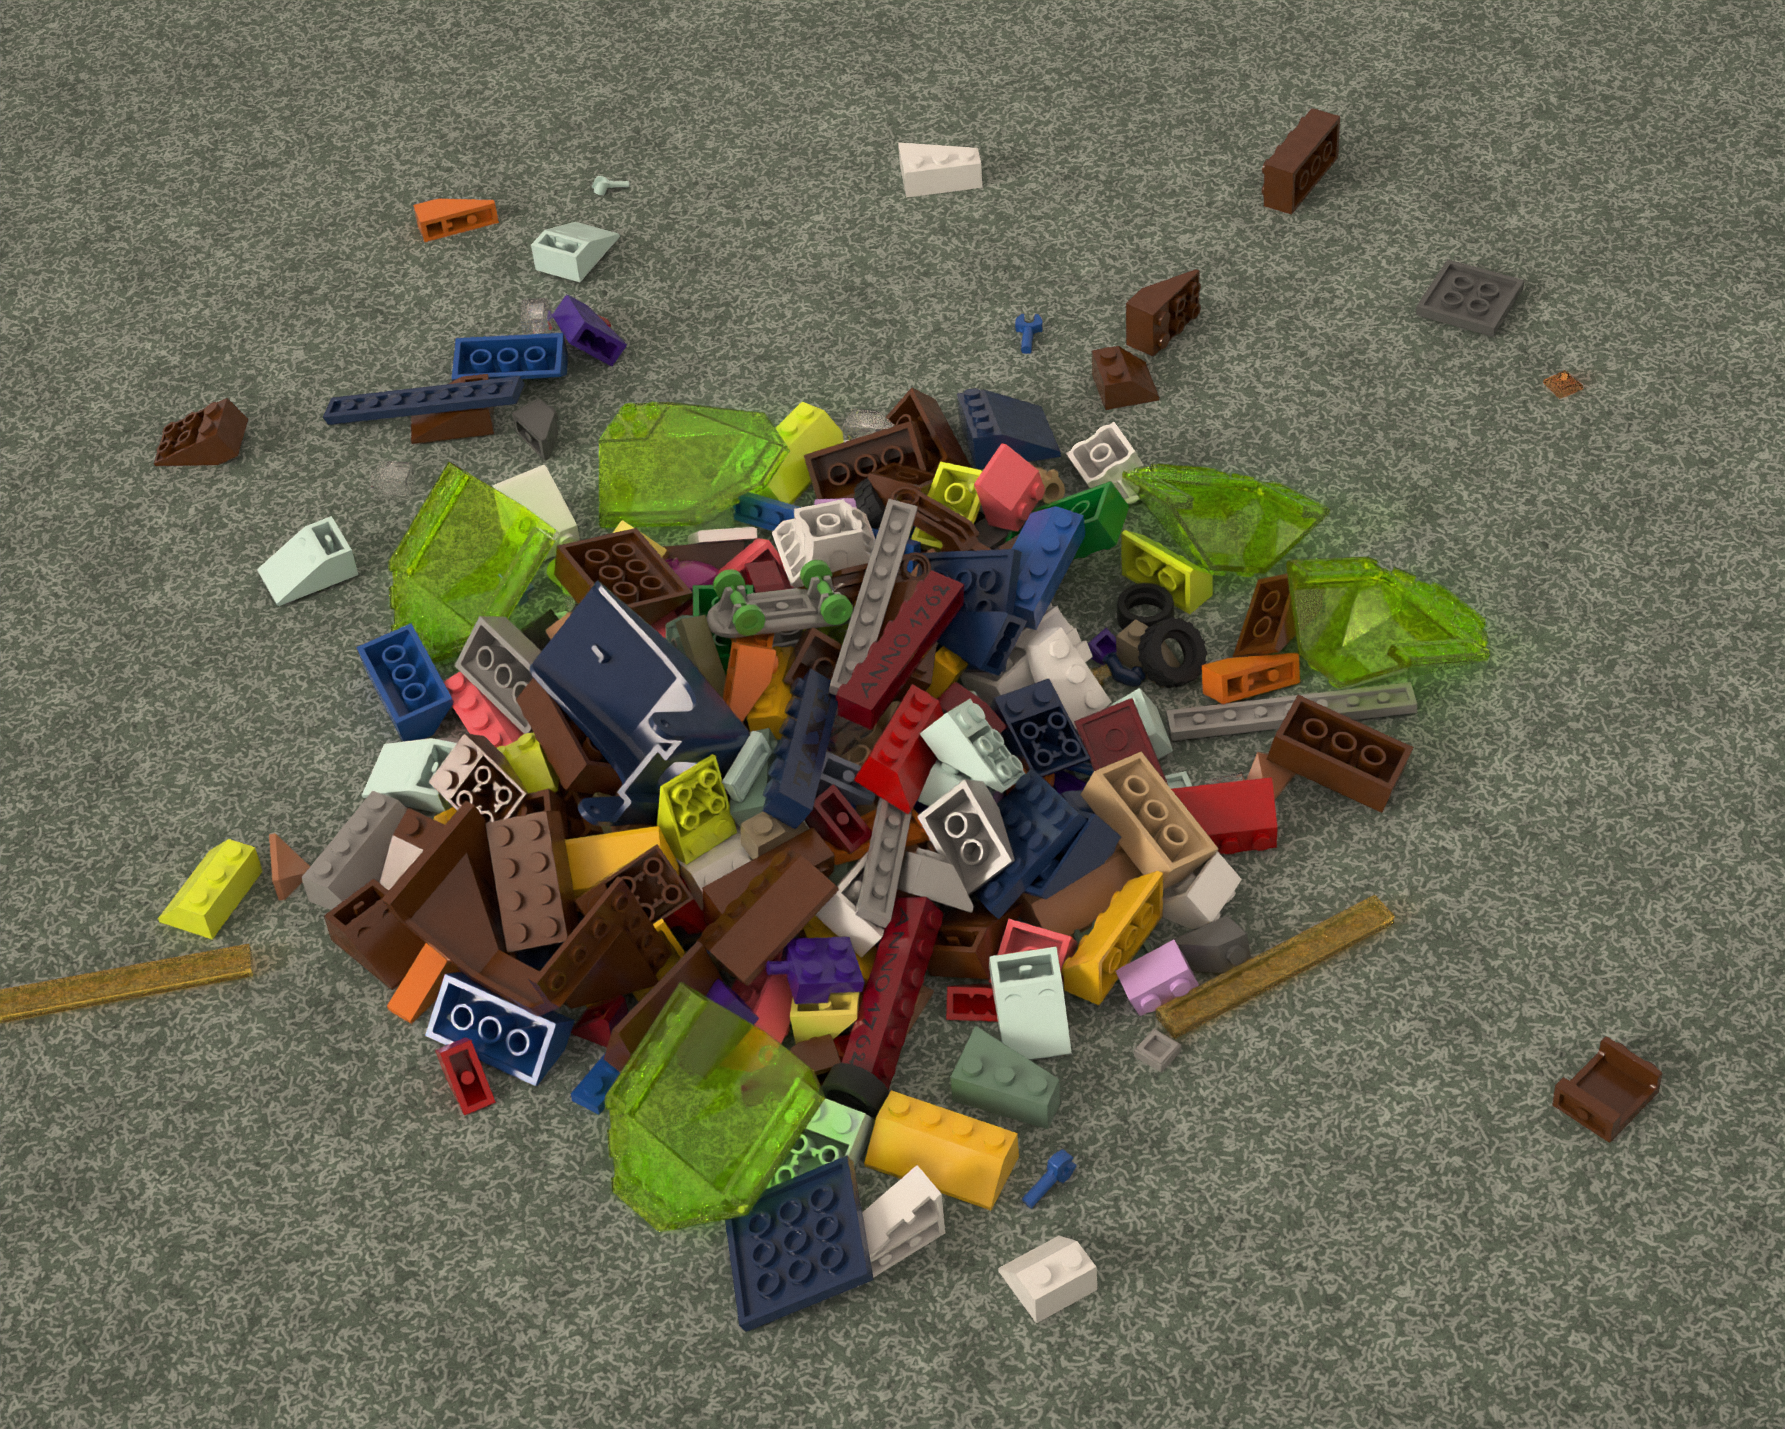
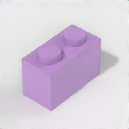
[1115,939,1199,1016]

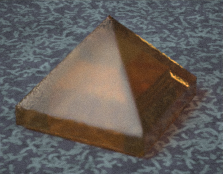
[1543,370,1583,399]

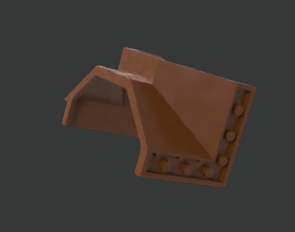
[381,801,672,1017]

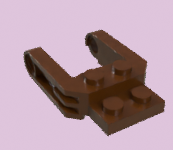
[891,487,992,574]
[797,552,931,606]

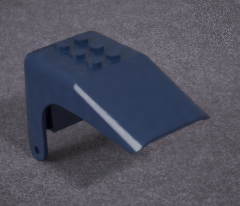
[530,581,750,826]

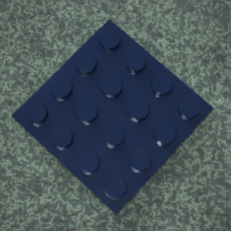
[917,549,1022,672]
[974,768,1087,919]
[723,1155,874,1332]

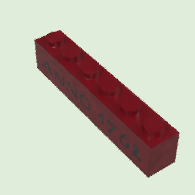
[836,570,964,730]
[842,897,944,1090]

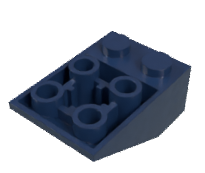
[990,678,1090,777]

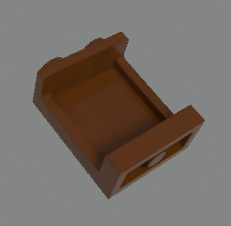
[1552,1036,1662,1143]

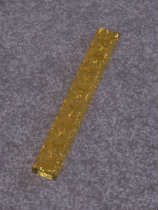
[1156,894,1394,1039]
[0,943,253,1023]

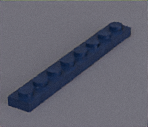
[323,376,525,425]

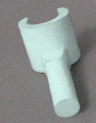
[592,176,629,195]

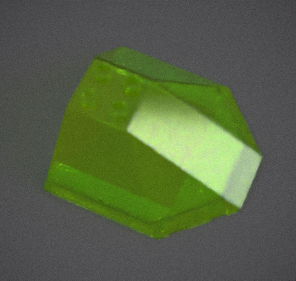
[599,401,790,528]
[388,461,561,664]
[1122,463,1331,577]
[1286,556,1490,689]
[605,982,826,1232]

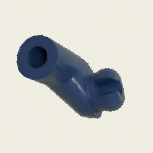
[1102,652,1146,687]

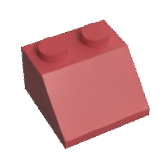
[974,444,1045,532]
[989,919,1078,984]

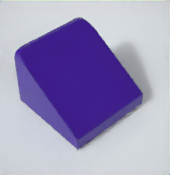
[1088,628,1116,667]

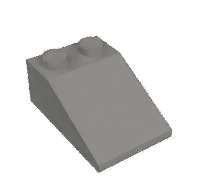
[917,779,1015,896]

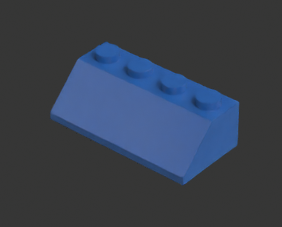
[452,333,568,381]
[1012,506,1085,630]
[356,623,454,742]
[425,972,575,1086]

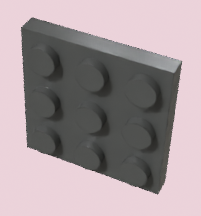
[1416,259,1524,337]

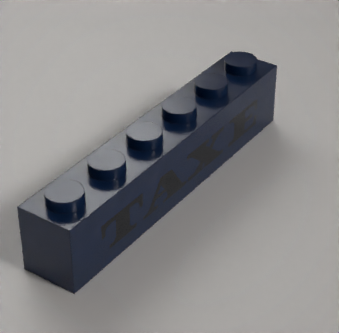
[763,668,838,829]

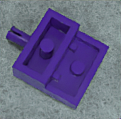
[766,937,864,1004]

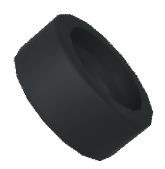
[1117,583,1174,630]
[820,1063,889,1120]

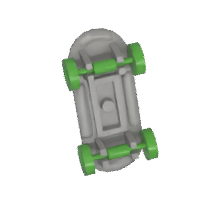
[706,559,854,638]

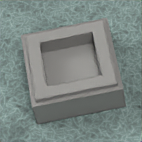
[1134,1029,1181,1073]

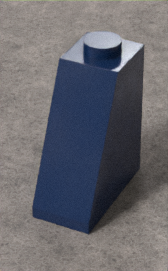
[937,611,1027,676]

